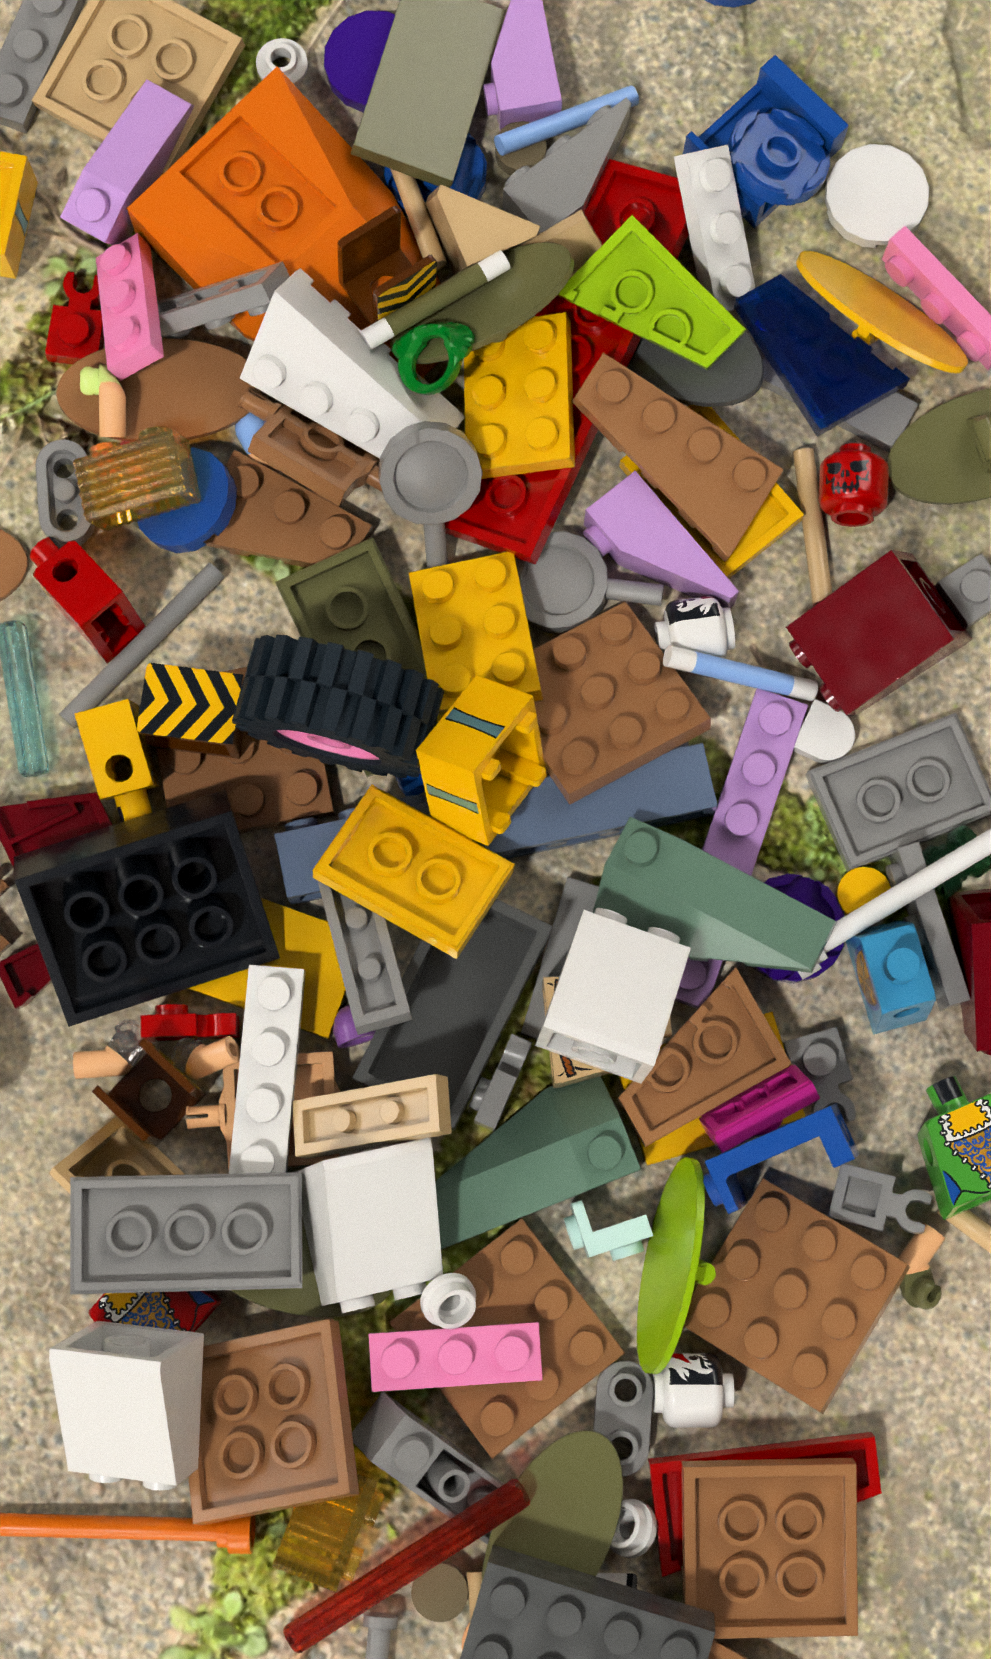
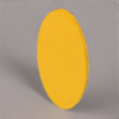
[796,251,968,373]

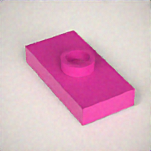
[699,1065,820,1153]

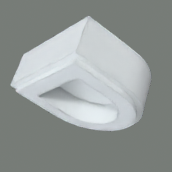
[793,699,855,764]

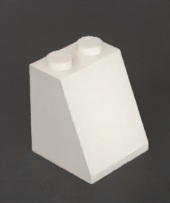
[535,908,691,1084]
[297,1138,443,1313]
[49,1321,204,1490]

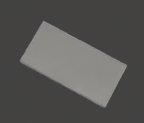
[70,1172,302,1294]

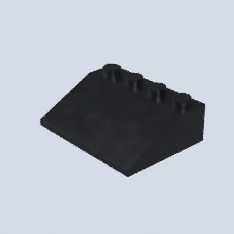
[14,789,280,1027]

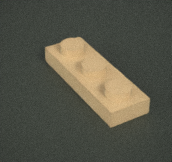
[292,1074,452,1159]

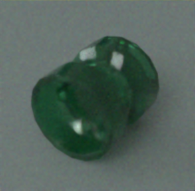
[922,824,991,899]

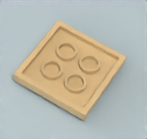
[31,0,245,175]

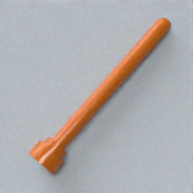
[0,1513,256,1554]

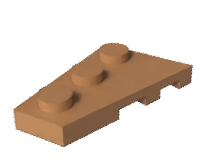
[617,967,791,1147]

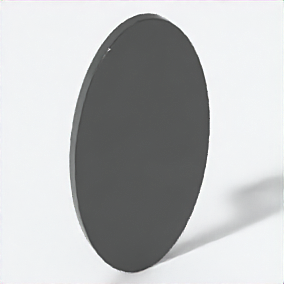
[627,332,764,407]

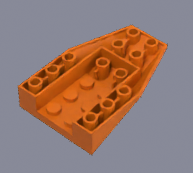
[127,66,441,378]

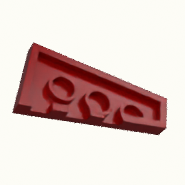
[648,1432,882,1577]

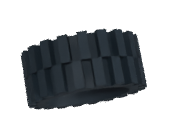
[232,635,444,778]

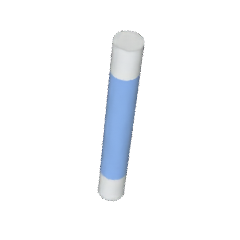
[663,645,818,701]

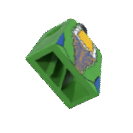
[917,1076,991,1220]

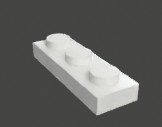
[674,145,758,311]

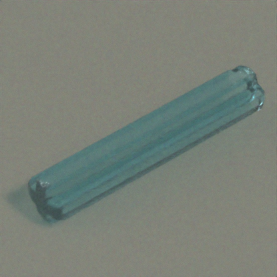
[0,620,49,777]

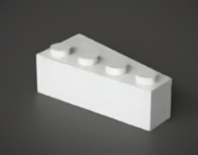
[240,268,465,459]

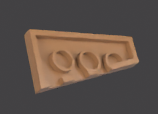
[572,353,784,562]

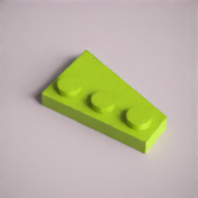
[557,215,746,370]

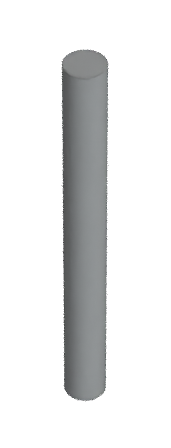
[59,562,224,729]

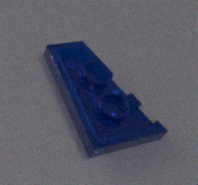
[734,274,910,437]

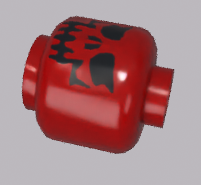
[819,443,889,527]

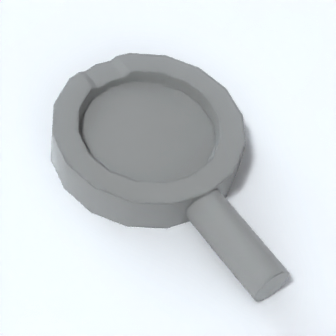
[378,421,482,568]
[515,531,664,634]

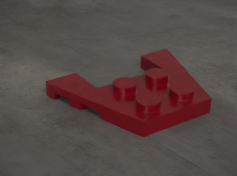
[0,792,113,1010]

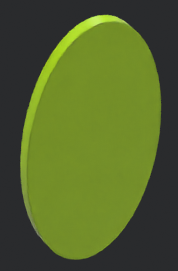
[637,1157,716,1375]

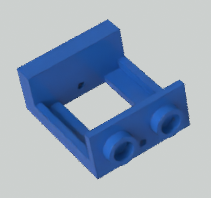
[683,55,849,229]

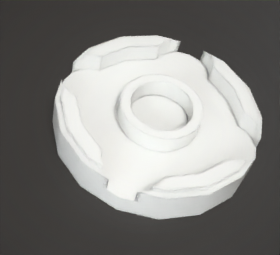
[824,144,929,248]

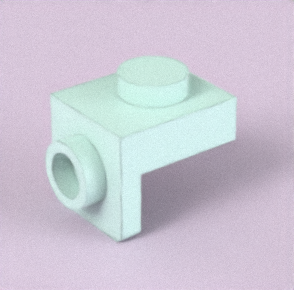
[563,1200,653,1261]

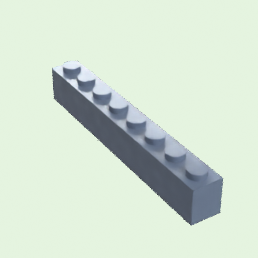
[274,742,718,905]

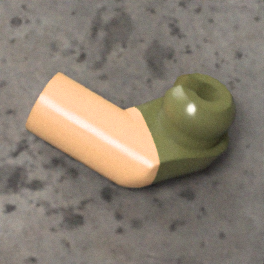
[898,1223,945,1310]

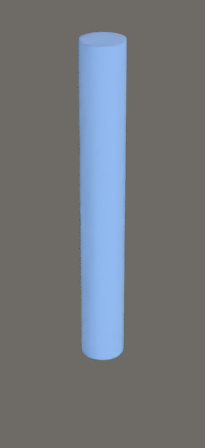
[494,85,639,156]

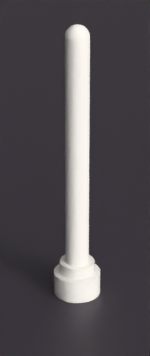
[798,828,991,980]

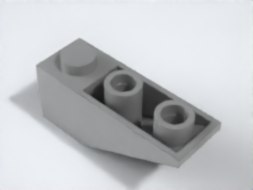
[503,97,631,235]
[352,1392,511,1544]

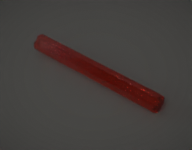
[283,1479,531,1653]

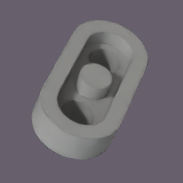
[36,439,95,546]
[593,1360,653,1476]

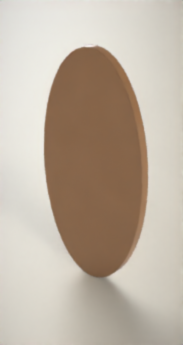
[56,339,262,443]

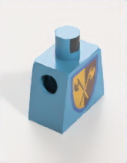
[846,921,936,1035]

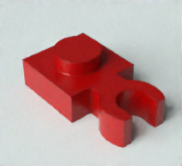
[45,271,104,365]
[140,1004,240,1042]

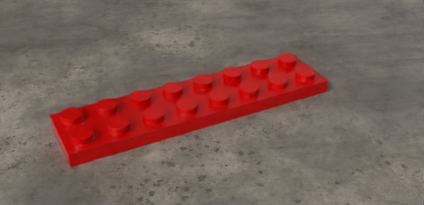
[445,159,689,565]

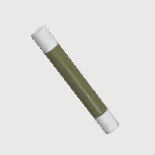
[360,250,511,350]

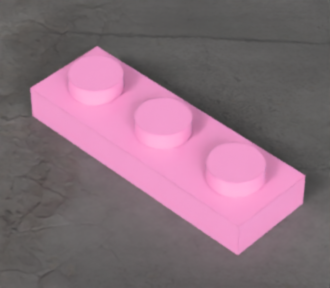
[882,226,991,370]
[96,233,164,381]
[368,1322,543,1392]

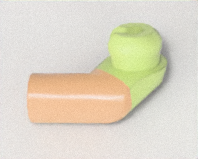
[80,364,126,437]

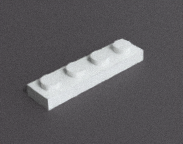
[229,965,306,1174]

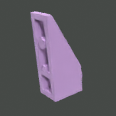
[483,0,562,131]
[60,79,194,245]
[583,471,739,608]

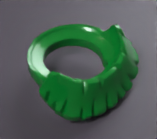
[391,322,475,395]

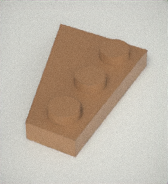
[204,450,373,568]

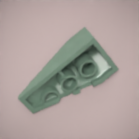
[593,817,836,973]
[435,1076,641,1250]

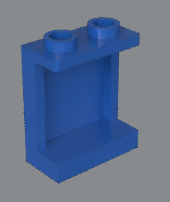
[703,1103,860,1214]

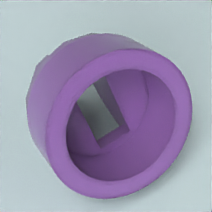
[333,1005,376,1048]

